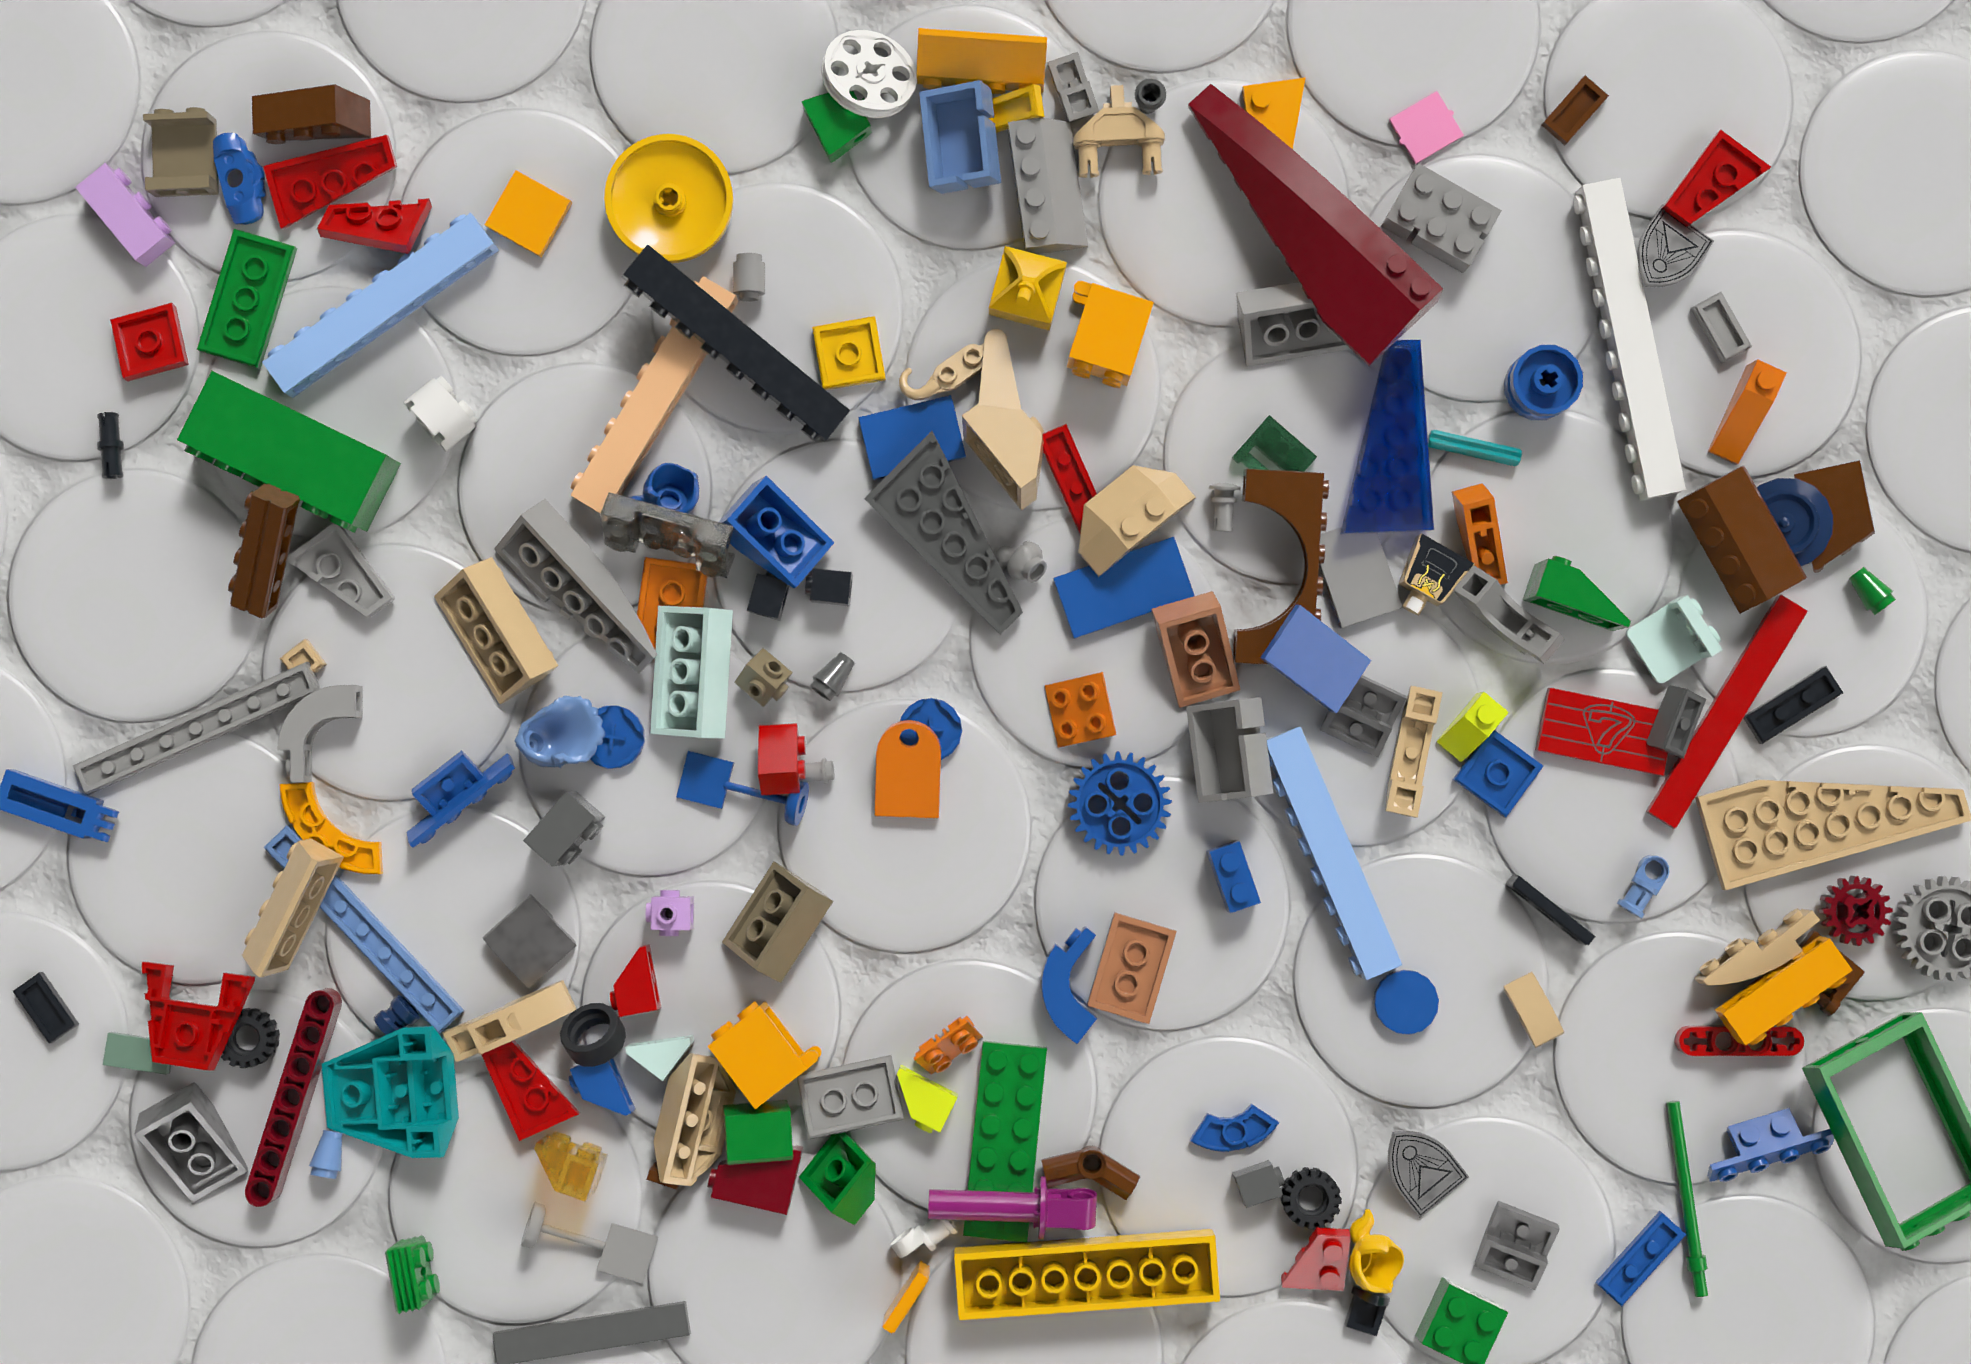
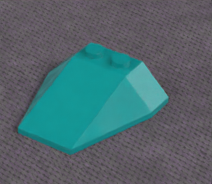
[322,1026,459,1158]

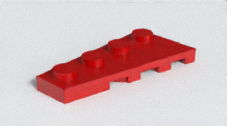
[263,135,398,229]

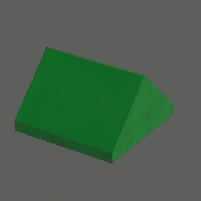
[723,1100,793,1165]

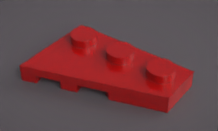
[1662,129,1771,227]

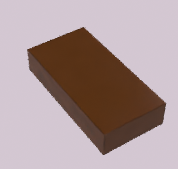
[1541,75,1609,146]

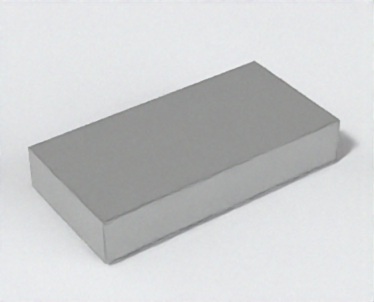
[1690,292,1752,364]

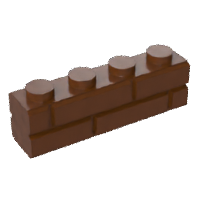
[228,484,300,619]

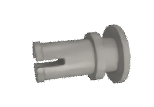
[1209,483,1241,532]

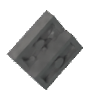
[1320,675,1406,757]
[483,894,577,989]
[1474,1201,1560,1290]

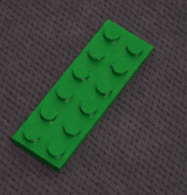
[963,1041,1047,1242]

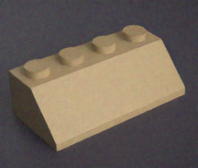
[434,557,558,704]
[242,839,344,978]

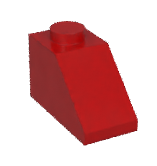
[610,944,661,1017]

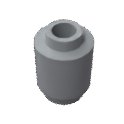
[733,253,765,302]

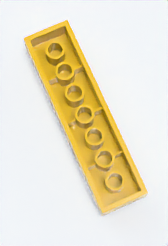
[954,1229,1220,1320]

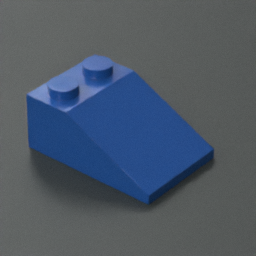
[713,475,835,588]

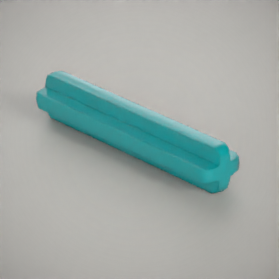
[1427,430,1522,467]

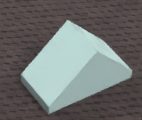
[625,1035,694,1081]

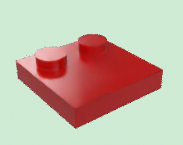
[110,303,189,382]

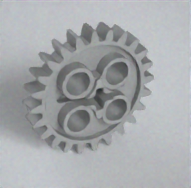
[1892,876,1971,981]

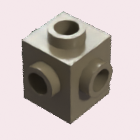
[734,648,793,707]

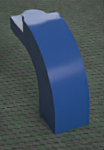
[1041,926,1097,1044]

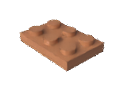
[1087,912,1177,1024]

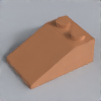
[1151,591,1241,708]

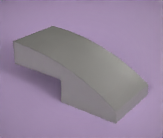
[1047,52,1099,122]

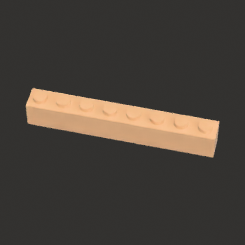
[570,276,739,518]

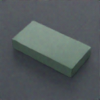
[102,1032,171,1075]

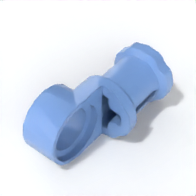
[1617,855,1670,919]

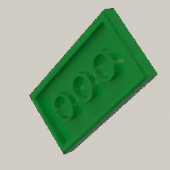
[196,229,298,369]

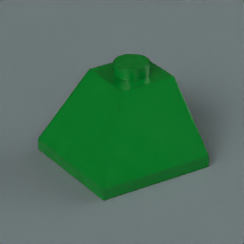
[799,1132,876,1226]

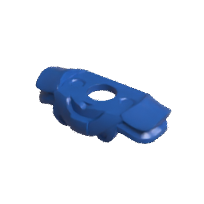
[213,133,266,225]

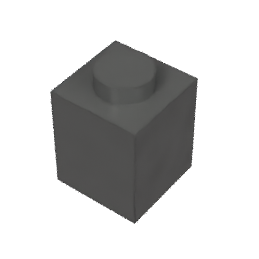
[1232,1160,1285,1208]

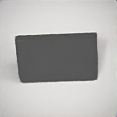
[1647,685,1706,759]

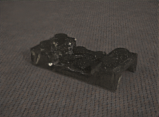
[600,492,735,578]

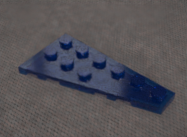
[1340,339,1434,535]

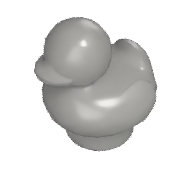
[995,541,1047,583]

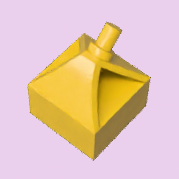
[989,246,1067,331]

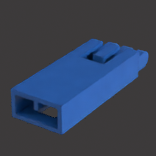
[0,769,119,842]

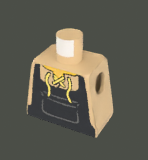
[1399,533,1475,616]

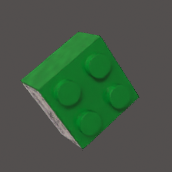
[1415,1277,1508,1364]

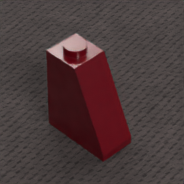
[707,1145,803,1215]

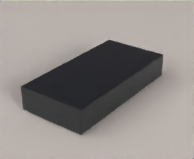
[13,972,79,1044]

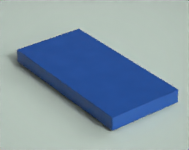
[1053,537,1195,639]

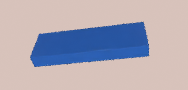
[1595,1211,1686,1307]

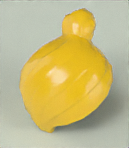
[1349,1209,1404,1294]

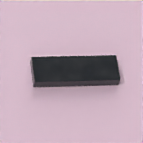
[1743,666,1843,744]
[1506,874,1596,945]

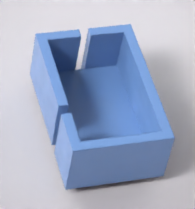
[919,80,1001,194]

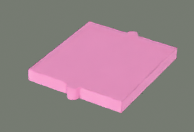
[1389,91,1464,165]

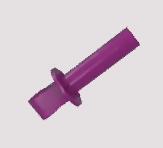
[928,1176,1097,1239]

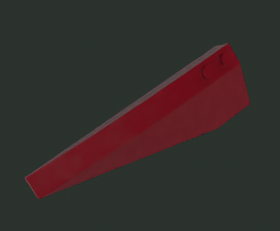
[1188,84,1443,366]

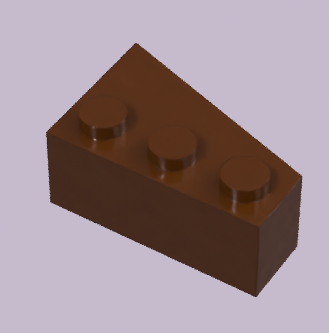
[252,84,371,144]

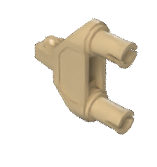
[1073,85,1165,178]

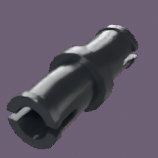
[97,412,124,479]

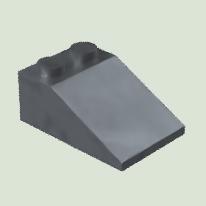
[134,1082,248,1203]

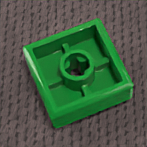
[385,1235,440,1314]

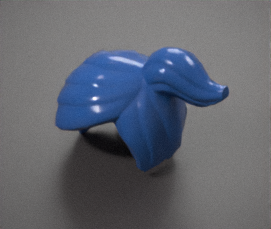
[621,463,700,519]

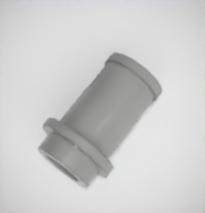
[800,758,835,784]

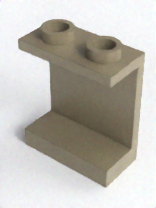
[143,107,219,197]

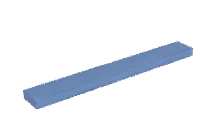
[263,825,464,1034]

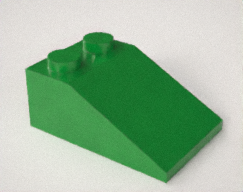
[1523,556,1631,631]

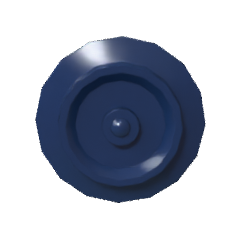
[1757,478,1833,566]

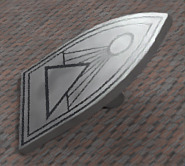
[1637,204,1714,287]
[1388,1131,1469,1218]

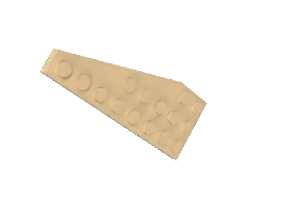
[1695,780,1971,890]

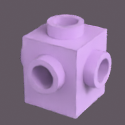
[646,890,694,936]

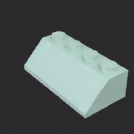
[650,606,733,738]

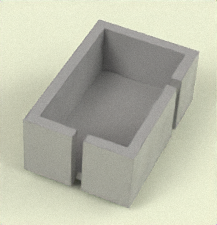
[1381,163,1502,273]
[1186,697,1274,803]

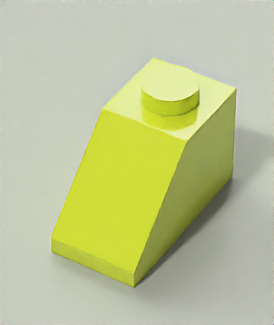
[1436,692,1509,762]
[897,1065,958,1133]

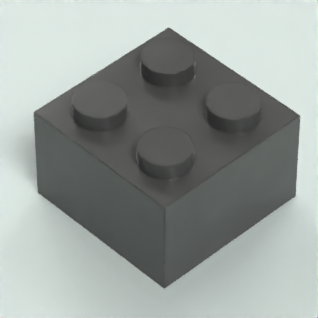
[523,791,605,867]

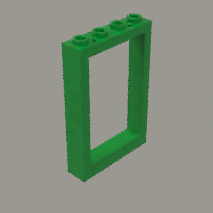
[1802,1012,1971,1251]

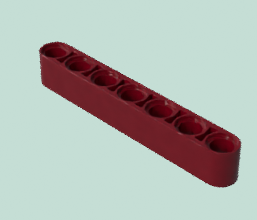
[245,988,342,1207]

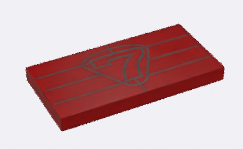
[1535,688,1668,776]

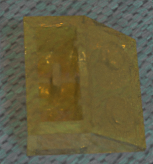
[534,1132,608,1202]

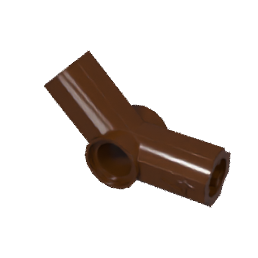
[1041,1145,1140,1200]

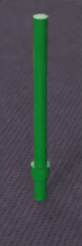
[1666,1101,1708,1297]

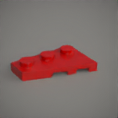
[317,198,432,254]
[481,1040,580,1141]

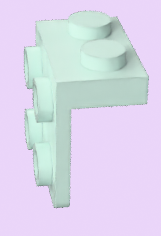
[1626,595,1723,683]

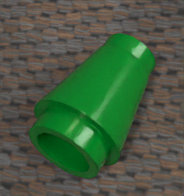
[1848,567,1896,615]

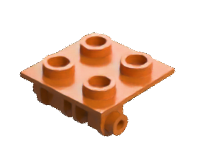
[1045,672,1117,748]
[914,1016,983,1075]

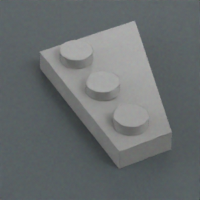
[287,523,395,618]

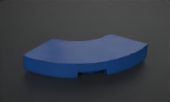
[1190,1103,1280,1152]

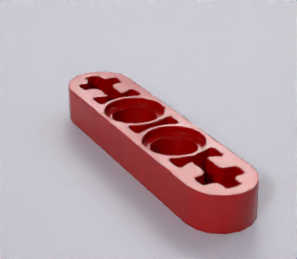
[1675,1025,1805,1056]

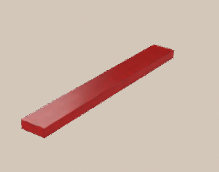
[1646,594,1808,829]

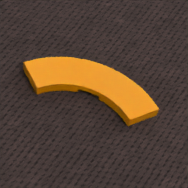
[279,782,383,874]

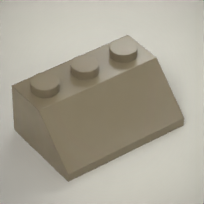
[722,861,833,983]

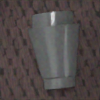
[1135,79,1166,114]
[810,652,855,701]

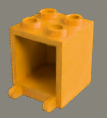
[1067,281,1154,388]
[708,1001,822,1109]

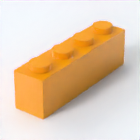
[1715,936,1853,1046]

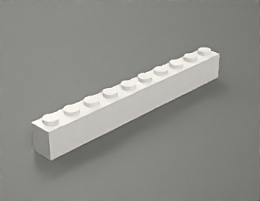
[1573,178,1686,501]

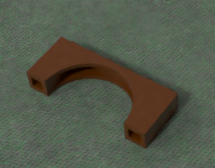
[1233,469,1329,664]

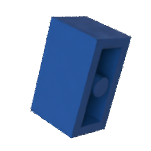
[1206,841,1261,913]

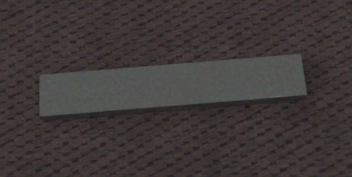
[493,1301,691,1364]

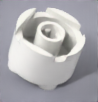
[403,376,478,452]

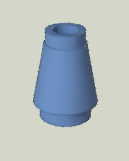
[309,1130,343,1179]

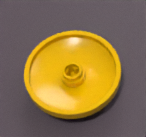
[604,134,734,263]

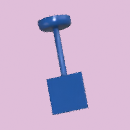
[676,751,809,826]

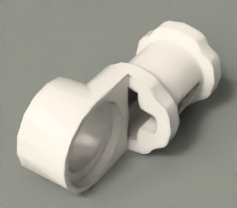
[890,1219,958,1259]

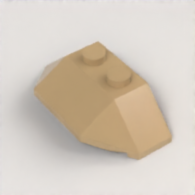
[1078,465,1196,577]
[653,1053,736,1186]

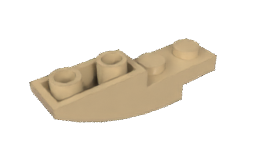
[1695,908,1820,986]
[443,980,576,1062]

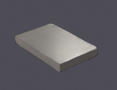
[1319,517,1403,628]
[797,1055,904,1140]

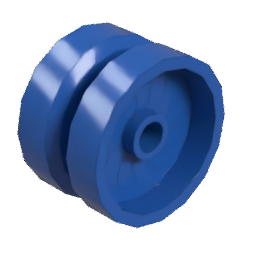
[1504,345,1583,420]

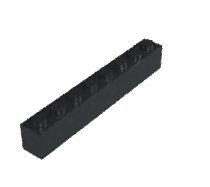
[622,244,850,442]

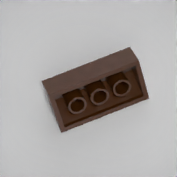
[1677,465,1807,614]

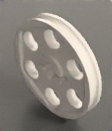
[821,30,917,118]

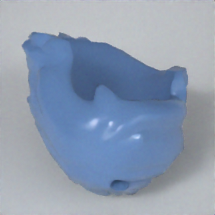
[514,696,605,768]

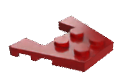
[141,961,255,1071]

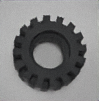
[221,1008,280,1068]
[1281,1167,1342,1230]

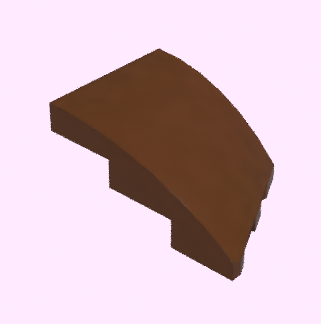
[1794,460,1875,573]

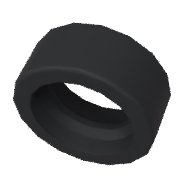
[560,1003,626,1067]

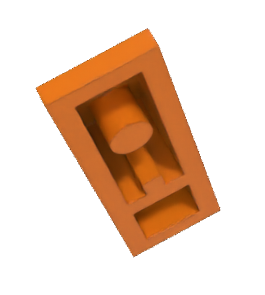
[1707,359,1787,465]
[1452,483,1508,585]

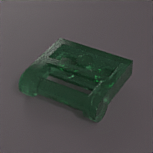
[1232,415,1317,472]

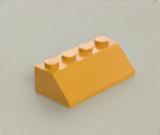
[917,28,1047,94]

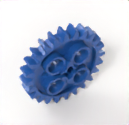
[1067,751,1172,856]

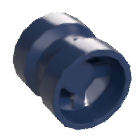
[374,995,420,1035]

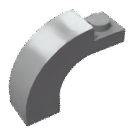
[1453,565,1565,664]
[277,685,363,783]

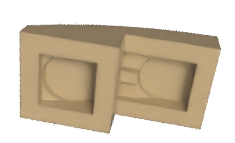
[1503,972,1564,1048]

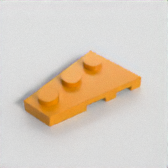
[1242,77,1306,149]

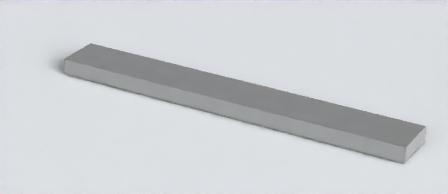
[73,662,321,795]

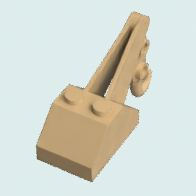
[899,329,1044,510]

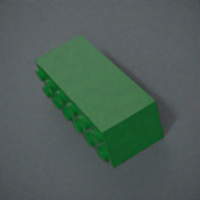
[177,370,401,533]

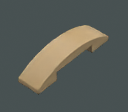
[1385,685,1443,818]

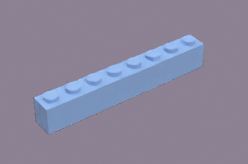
[262,213,499,398]
[1267,726,1402,980]

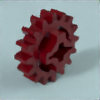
[1818,875,1893,946]

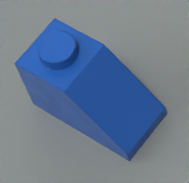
[568,1058,636,1116]

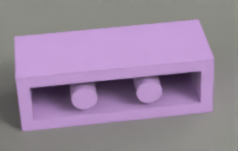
[75,163,175,267]

